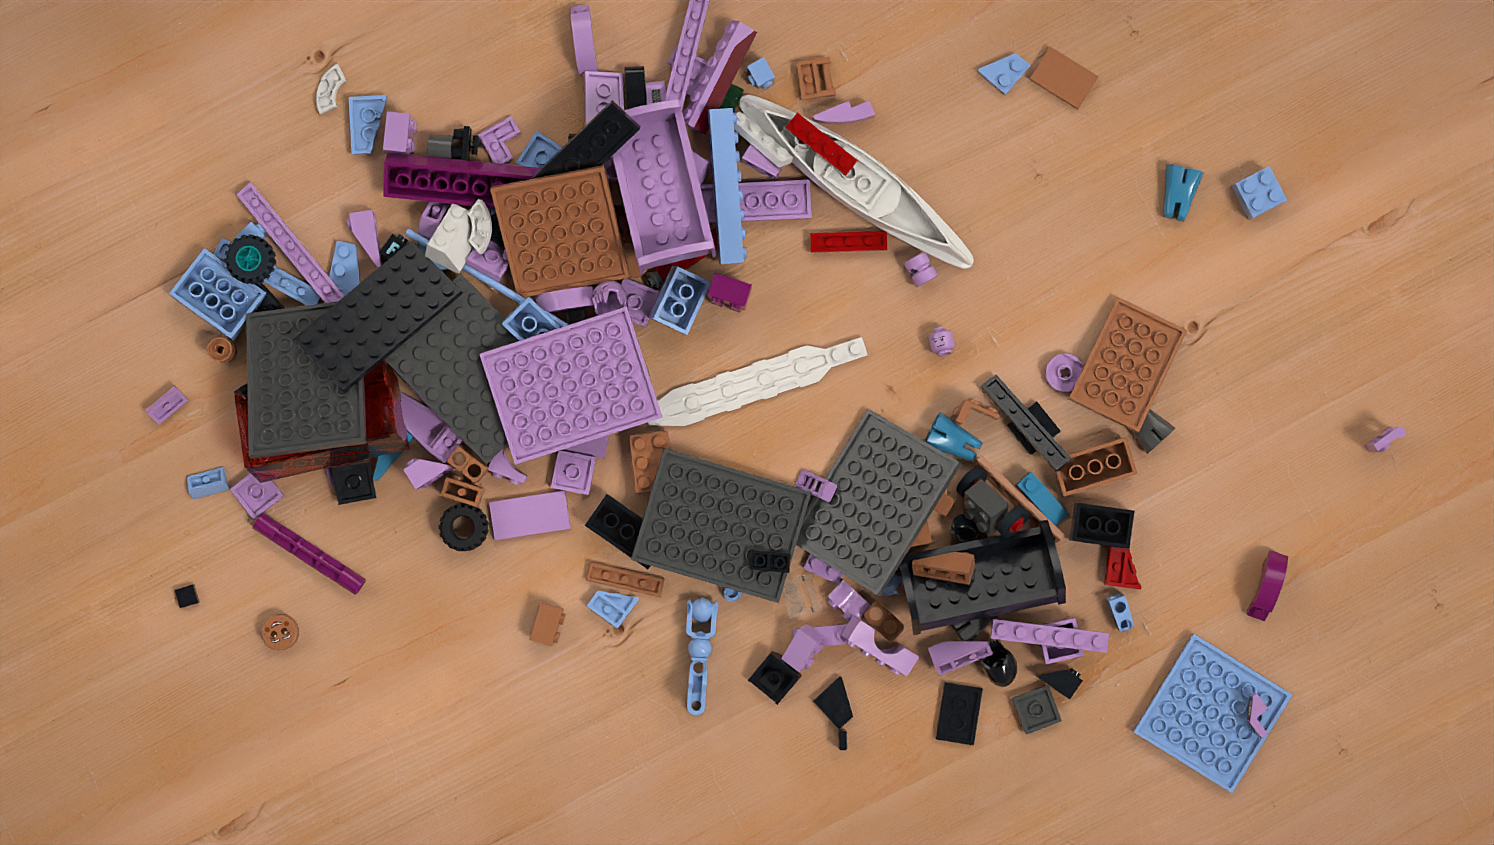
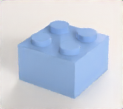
[1231,166,1287,220]

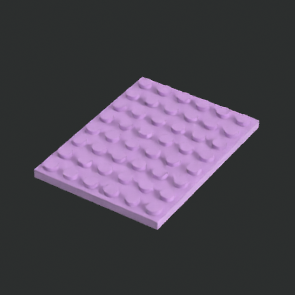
[480,307,663,465]

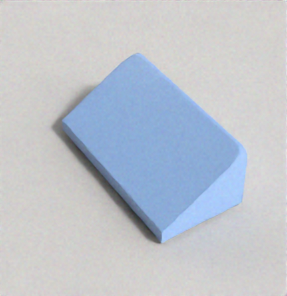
[187,467,229,499]

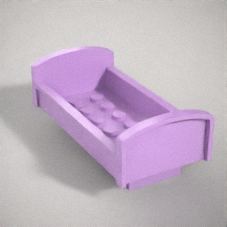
[612,99,716,274]

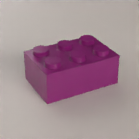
[708,273,752,313]

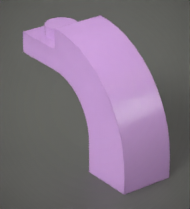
[571,5,597,73]
[535,286,597,313]

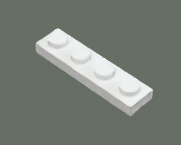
[734,112,794,168]

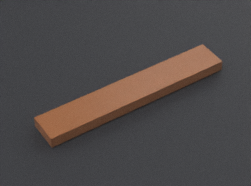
[972,455,1065,543]

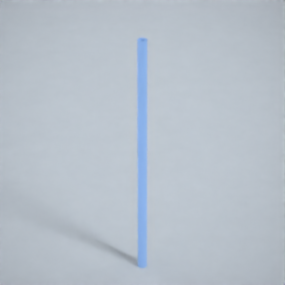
[405,229,569,327]

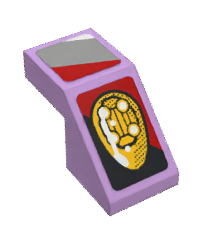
[1247,692,1268,738]

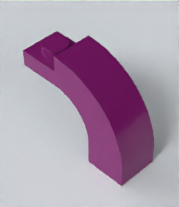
[1247,550,1288,621]

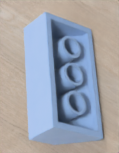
[502,297,561,341]

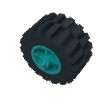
[224,234,276,284]

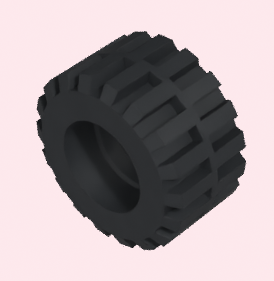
[439,503,489,552]

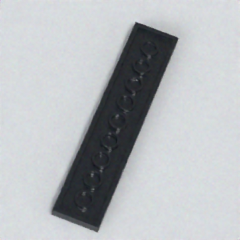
[490,100,641,251]

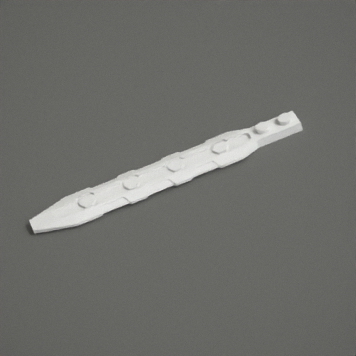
[648,337,868,426]

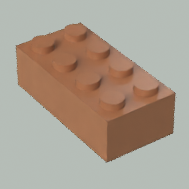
[1053,437,1138,497]

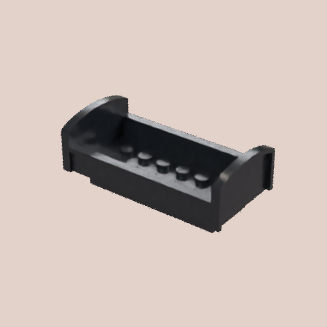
[898,520,1066,635]

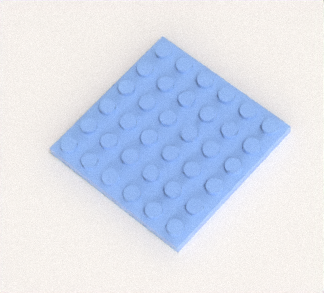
[1133,634,1292,793]

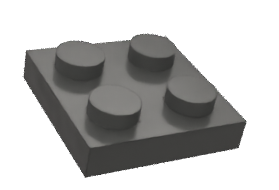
[1012,685,1062,734]

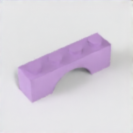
[841,615,919,676]

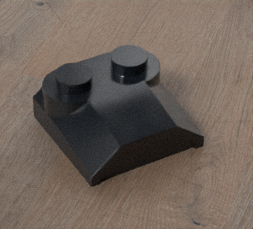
[748,651,802,705]

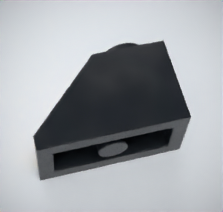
[1036,668,1083,699]

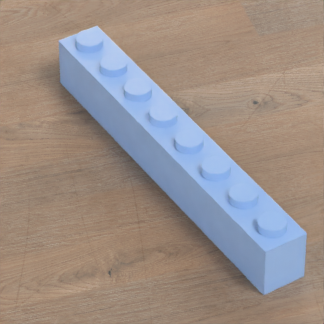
[708,108,747,264]

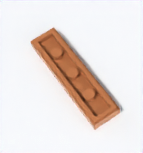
[586,562,665,597]

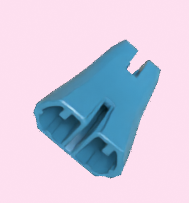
[1163,164,1204,222]
[924,412,983,462]

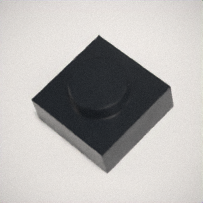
[175,584,200,608]

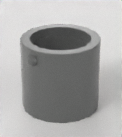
[428,134,454,159]

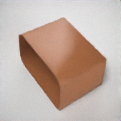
[447,444,490,484]
[863,601,904,641]

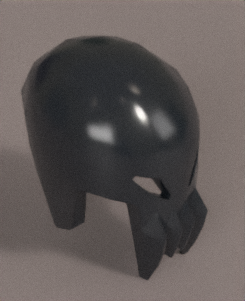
[981,639,1017,687]

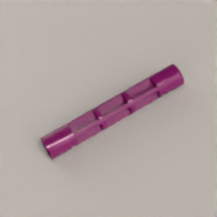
[252,513,366,595]

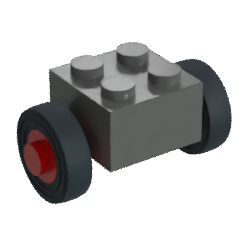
[956,467,1029,538]

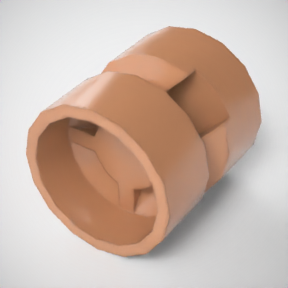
[207,337,237,363]

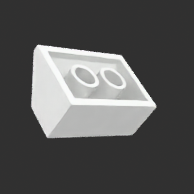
[425,204,474,274]

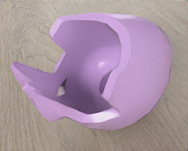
[592,281,627,316]

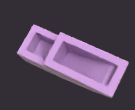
[813,101,875,125]

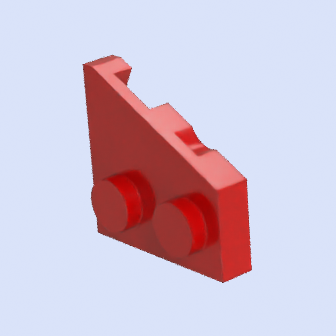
[1104,547,1142,590]

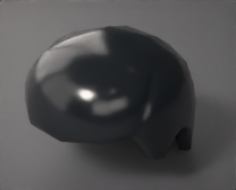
[951,514,980,544]

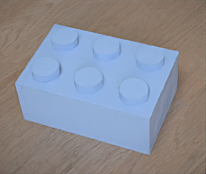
[648,265,711,335]

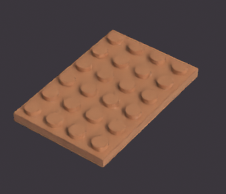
[1068,297,1187,433]

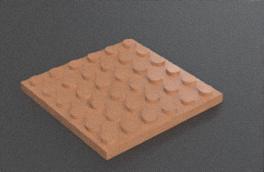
[490,165,630,297]

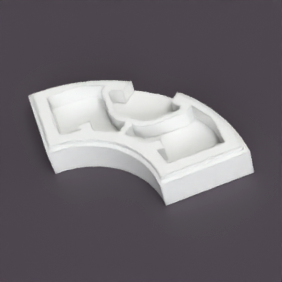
[316,64,347,115]
[467,199,492,254]

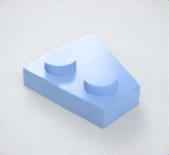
[977,53,1030,95]
[586,591,639,629]

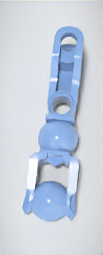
[686,598,719,716]

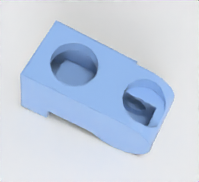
[1106,593,1134,632]

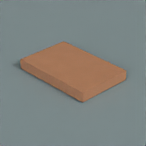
[1029,46,1099,110]

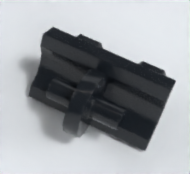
[452,126,484,161]

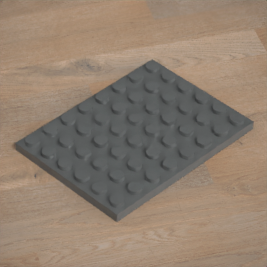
[384,274,519,465]
[246,301,366,459]
[796,409,962,597]
[631,448,812,603]

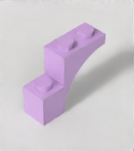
[488,448,528,485]

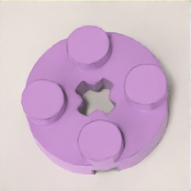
[1045,354,1083,392]

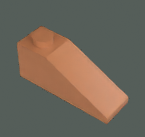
[912,552,975,585]

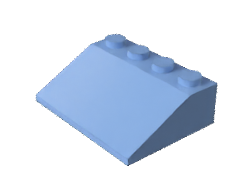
[169,248,267,342]

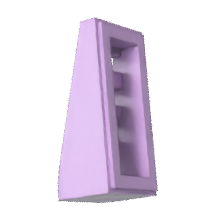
[795,469,837,502]

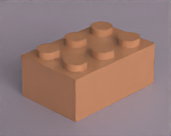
[629,431,670,493]

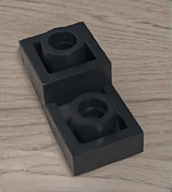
[750,550,791,573]

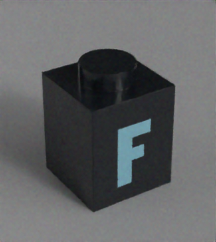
[379,234,408,259]

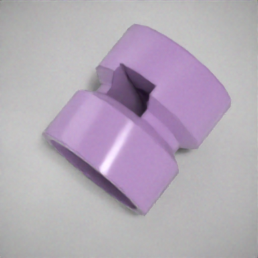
[904,252,938,287]

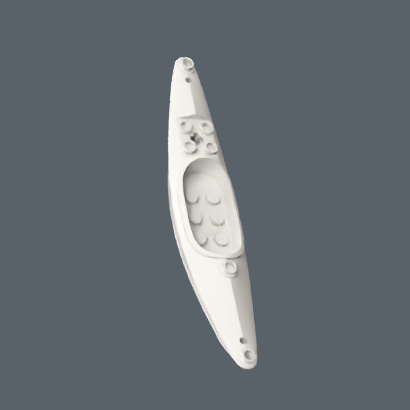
[739,94,974,269]

